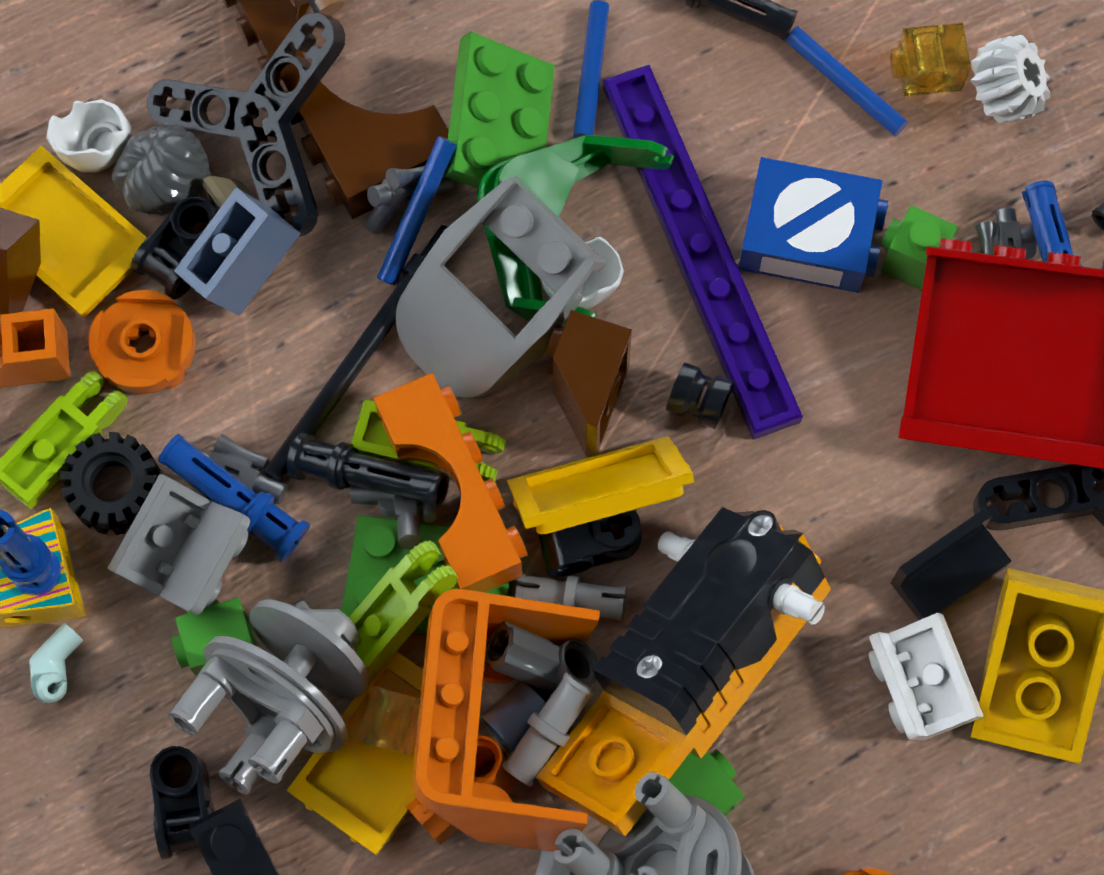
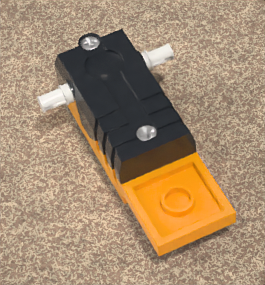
[536,507,831,837]

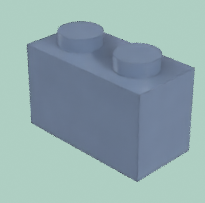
[174,187,301,316]

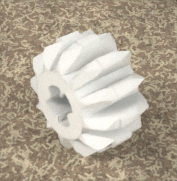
[970,35,1050,124]

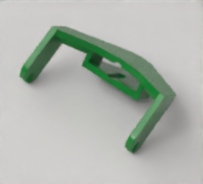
[478,135,674,327]

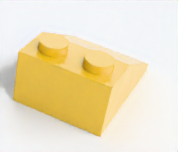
[970,568,1104,764]

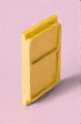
[0,145,147,319]
[507,436,695,534]
[286,651,423,856]

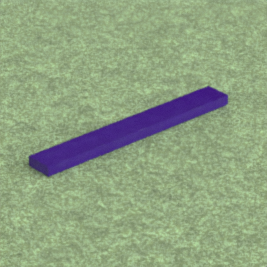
[603,64,803,440]

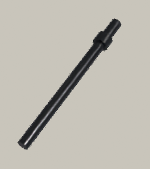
[262,225,447,482]

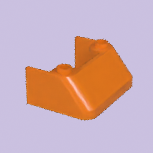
[412,589,600,852]

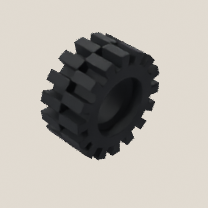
[60,432,160,535]

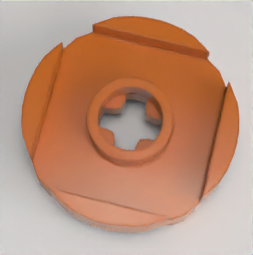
[88,290,196,394]

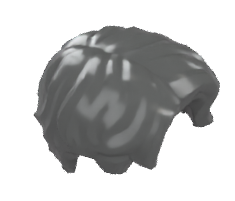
[111,123,211,216]

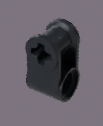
[131,197,217,300]
[538,509,642,577]
[150,746,215,860]

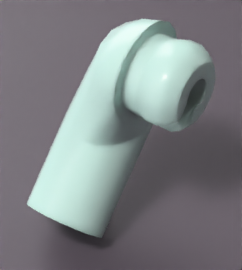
[29,623,83,703]

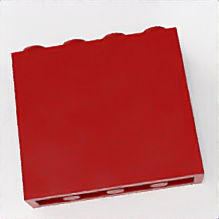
[898,238,1104,469]

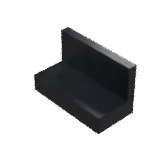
[891,507,1012,620]

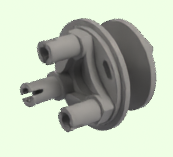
[168,599,370,795]
[554,772,754,875]

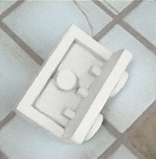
[869,613,984,741]

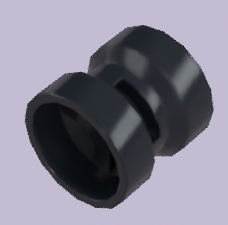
[666,362,734,429]

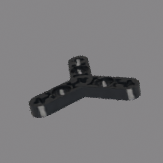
[147,12,345,237]
[973,464,1104,531]

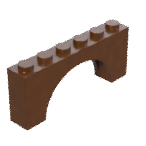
[222,0,449,220]

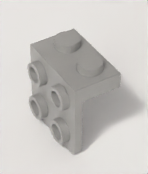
[107,474,250,615]

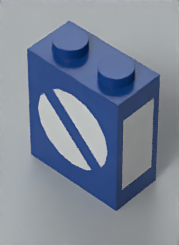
[738,157,888,293]

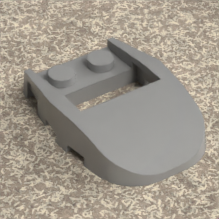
[396,176,606,398]

